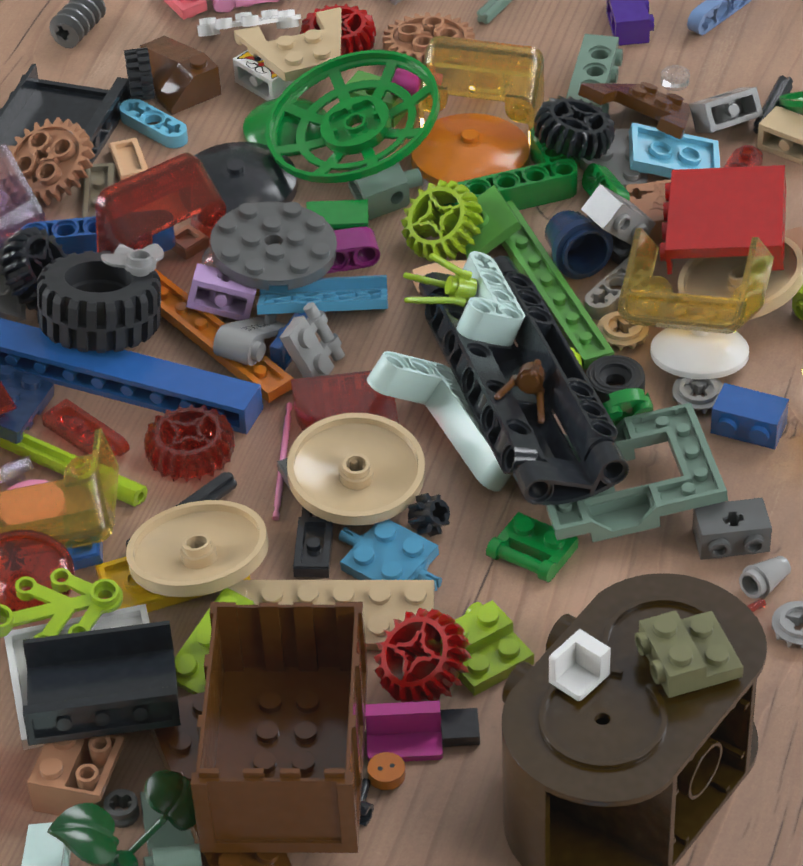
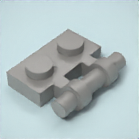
[279,302,345,388]

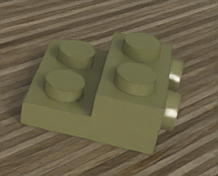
[635,610,743,698]

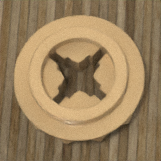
[597,311,649,351]

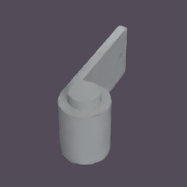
[213,314,286,366]

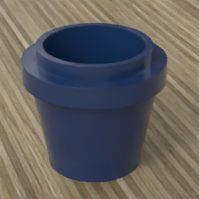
[545,210,613,279]

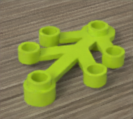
[0,568,123,638]

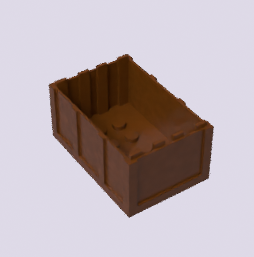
[190,602,368,853]

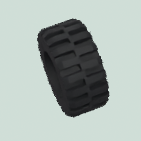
[37,251,161,353]

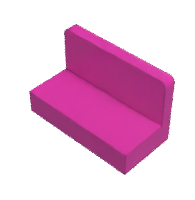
[365,701,443,762]

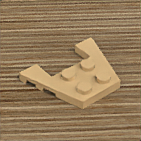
[234,7,342,82]

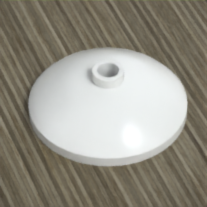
[650,319,749,379]

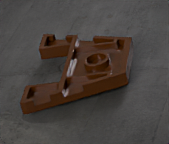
[578,82,690,139]

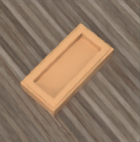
[108,138,151,186]

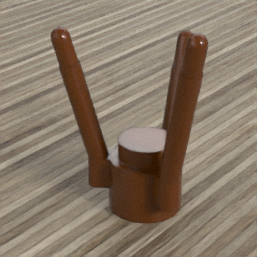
[494,359,546,424]

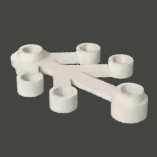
[197,9,301,37]

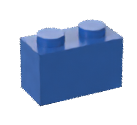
[710,383,789,449]

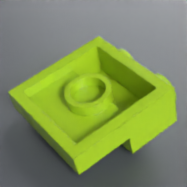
[440,600,534,696]

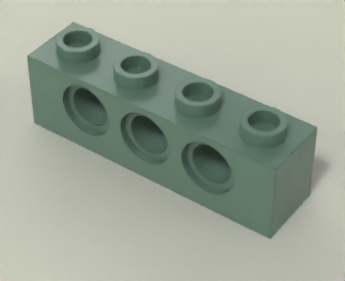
[566,34,623,113]

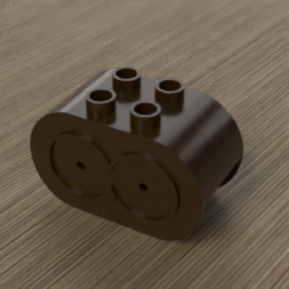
[502,573,767,866]

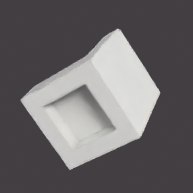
[549,629,611,701]

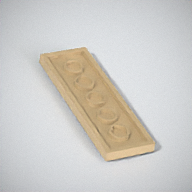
[219,580,435,650]

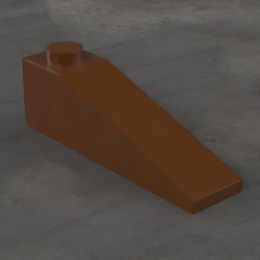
[140,36,221,115]

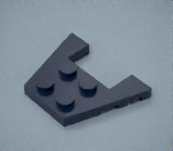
[0,364,54,444]

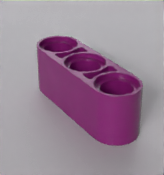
[326,227,381,274]

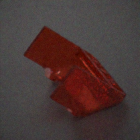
[95,153,226,253]

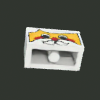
[233,50,295,101]

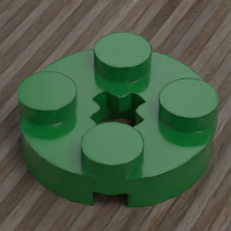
[603,388,654,426]

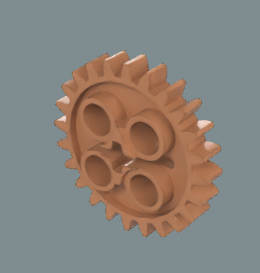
[382,12,475,69]
[1,117,95,207]

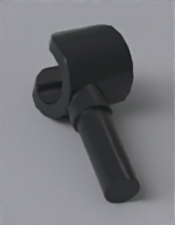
[360,778,374,826]

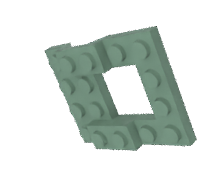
[545,402,728,543]

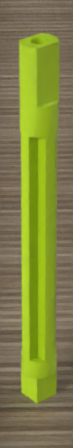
[0,432,148,507]

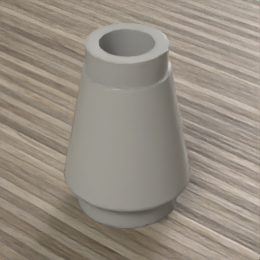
[739,556,791,599]

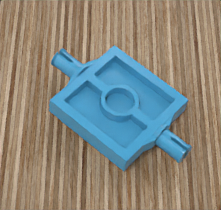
[339,519,442,591]

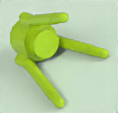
[403,253,478,307]

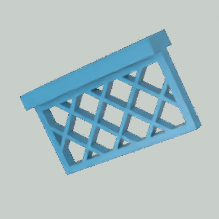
[257,275,388,315]

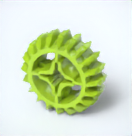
[400,179,484,263]

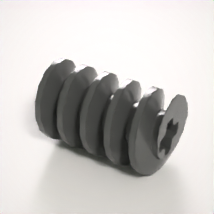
[49,0,106,49]

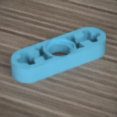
[119,99,188,149]

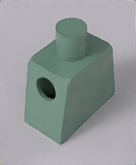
[348,158,423,220]

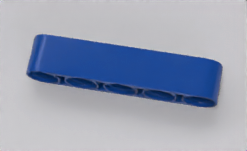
[21,210,176,254]

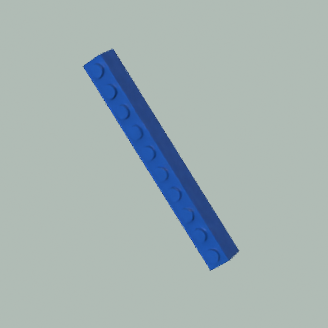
[0,318,263,434]

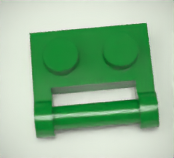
[486,512,578,583]

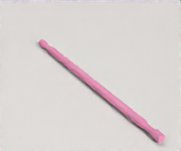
[272,402,293,521]

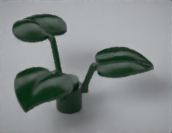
[47,770,196,866]

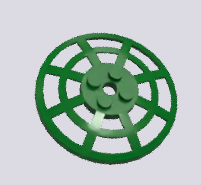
[265,50,440,183]

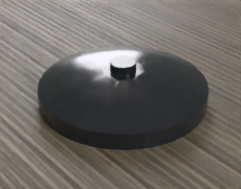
[177,142,298,225]

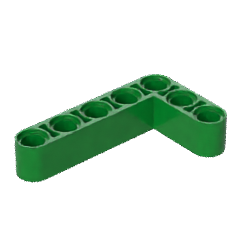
[444,127,578,210]

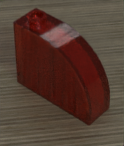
[291,370,399,431]

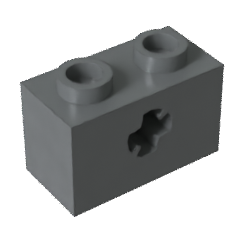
[692,498,772,560]

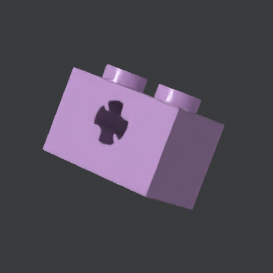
[186,263,256,321]

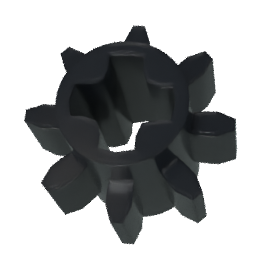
[408,493,450,537]

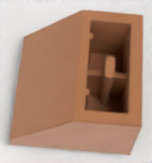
[27,735,125,816]

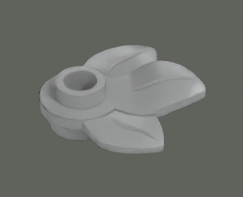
[101,243,164,277]

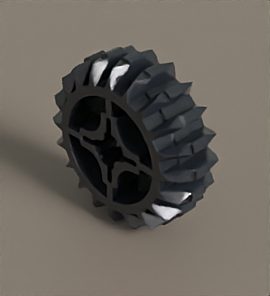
[534,96,616,161]
[0,227,68,311]

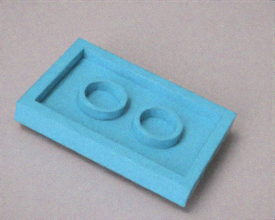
[629,122,720,179]

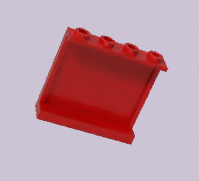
[660,165,787,274]

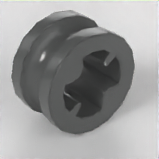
[103,789,140,828]

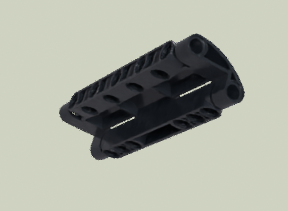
[419,256,629,505]

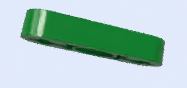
[582,163,630,201]

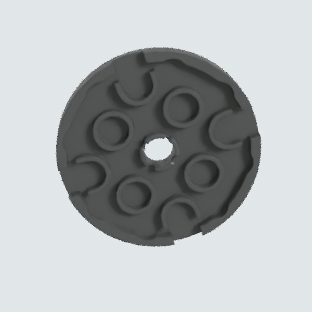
[210,202,337,290]

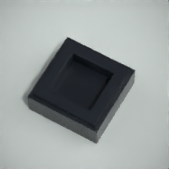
[440,708,480,747]

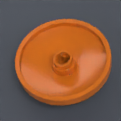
[411,113,530,186]

